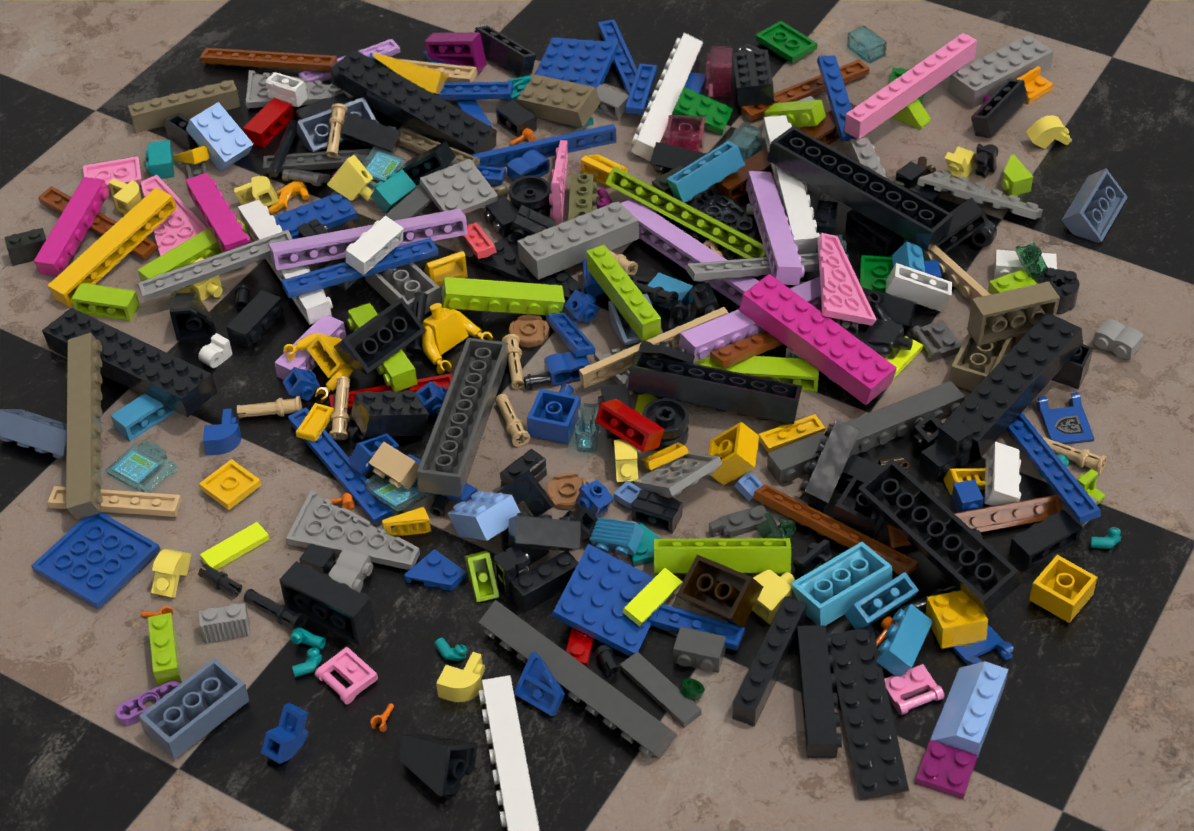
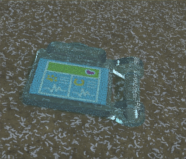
[362,147,407,189]
[106,441,178,493]
[365,474,437,511]

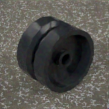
[509,176,552,217]
[642,398,689,451]

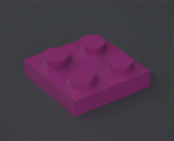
[915,740,978,799]

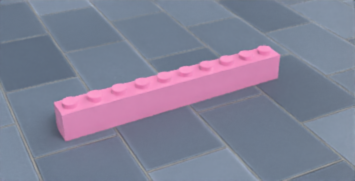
[845,33,977,139]

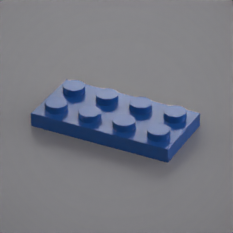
[274,193,358,239]

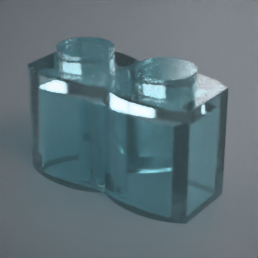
[575,403,600,453]

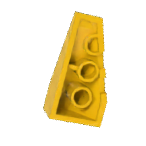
[372,53,449,94]

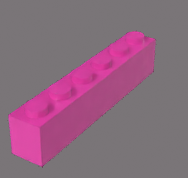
[186,173,251,252]
[34,177,110,277]

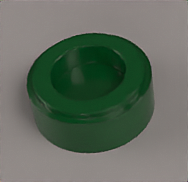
[679,678,705,700]

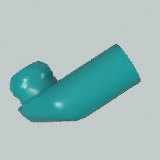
[290,628,326,649]

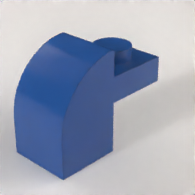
[203,409,242,455]
[261,703,309,764]

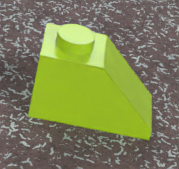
[891,98,931,130]
[1001,155,1033,196]
[464,551,499,602]

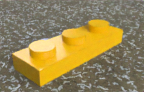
[759,414,826,453]

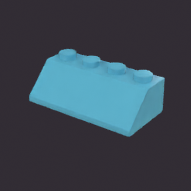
[791,542,892,625]

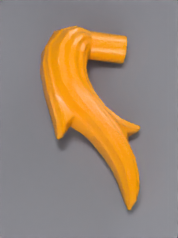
[268,181,310,214]

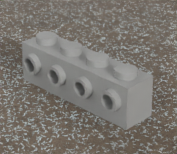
[849,137,890,180]

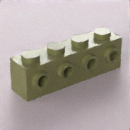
[568,173,597,221]

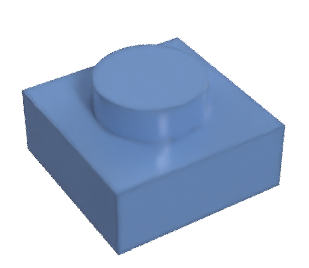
[734,471,763,501]
[614,481,642,509]

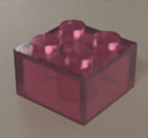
[706,46,733,97]
[665,115,705,153]

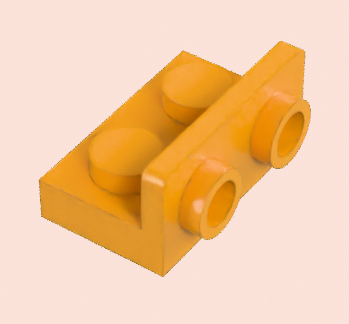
[1016,66,1054,104]

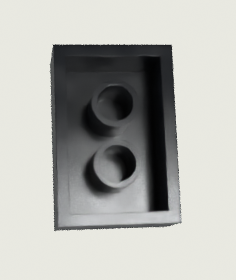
[351,390,429,437]

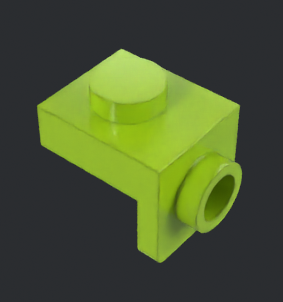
[1077,469,1105,505]

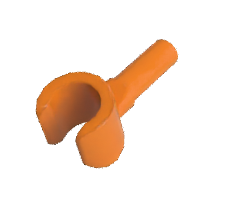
[510,128,536,146]
[329,493,354,510]
[141,606,173,617]
[876,617,895,647]
[371,703,394,732]

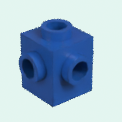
[564,290,601,324]
[283,367,320,401]
[415,381,447,418]
[575,479,614,517]

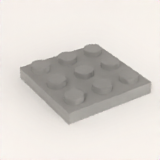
[420,159,498,214]
[634,452,722,496]

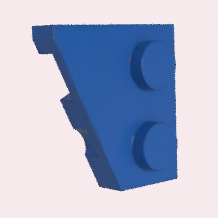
[404,549,467,591]
[514,652,565,716]

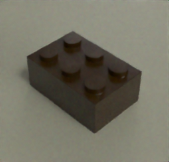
[677,555,764,628]

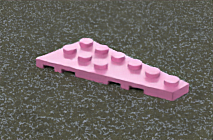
[549,140,568,226]
[140,175,207,256]
[817,233,876,326]

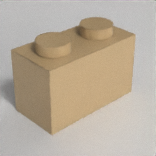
[368,441,419,490]

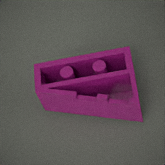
[425,32,487,74]

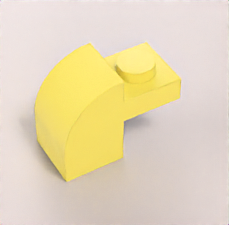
[1026,115,1072,149]
[945,146,976,178]
[234,176,278,206]
[108,178,142,215]
[614,439,638,482]
[151,549,191,598]
[436,652,485,702]

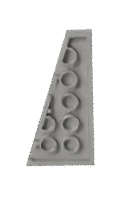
[246,70,354,108]
[917,169,1043,220]
[286,490,420,570]

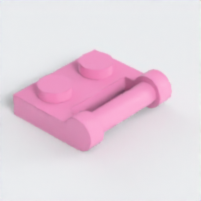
[315,647,378,704]
[884,664,944,715]

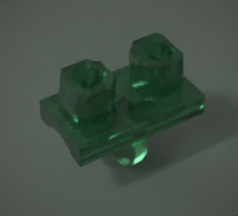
[1015,242,1048,280]
[756,512,796,539]

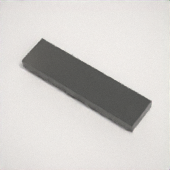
[620,652,702,727]

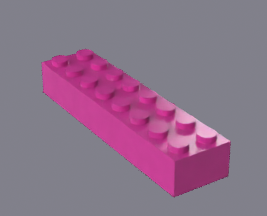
[739,274,897,405]

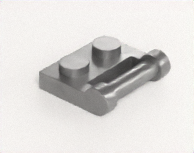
[282,169,330,186]
[910,320,962,361]

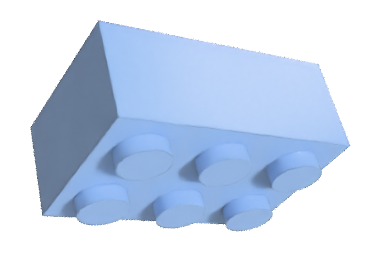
[186,102,253,171]
[448,491,520,541]

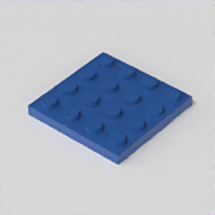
[534,38,619,88]
[31,512,160,610]
[551,544,654,657]

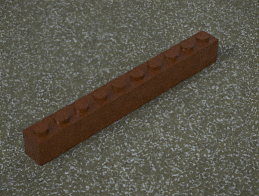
[714,102,857,201]

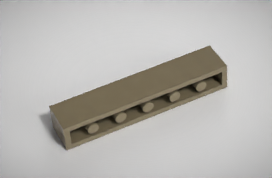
[128,80,241,133]

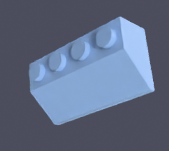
[930,662,1008,758]

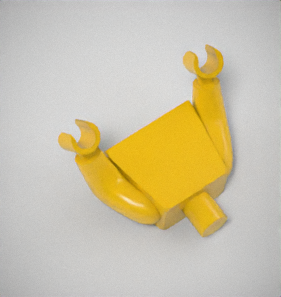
[422,303,493,374]
[283,333,354,403]

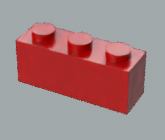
[243,98,294,148]
[595,399,665,452]

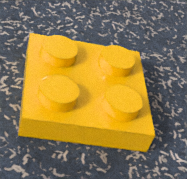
[199,459,261,510]

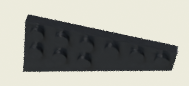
[684,185,763,244]
[469,233,587,302]

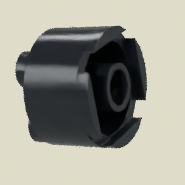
[1038,268,1079,314]

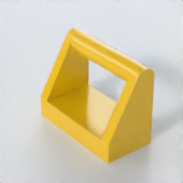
[581,154,628,188]
[423,251,467,287]

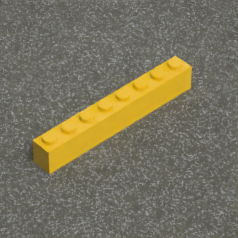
[47,188,177,307]

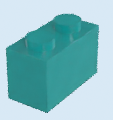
[145,140,175,179]
[370,169,417,213]

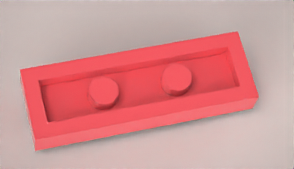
[461,222,497,259]

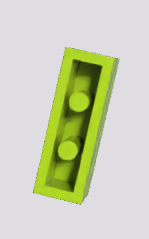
[764,100,826,127]
[71,283,140,321]
[148,613,182,687]

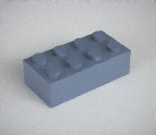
[139,658,249,760]

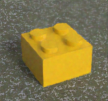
[708,422,759,485]
[1029,555,1098,623]
[926,590,988,649]

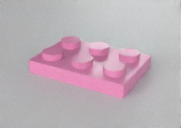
[83,157,142,191]

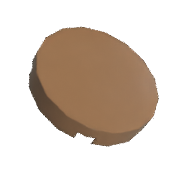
[509,314,549,348]
[546,473,587,510]

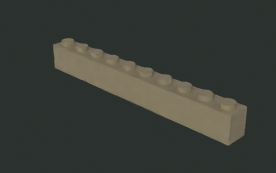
[66,333,103,520]

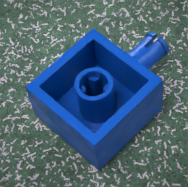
[527,384,581,444]

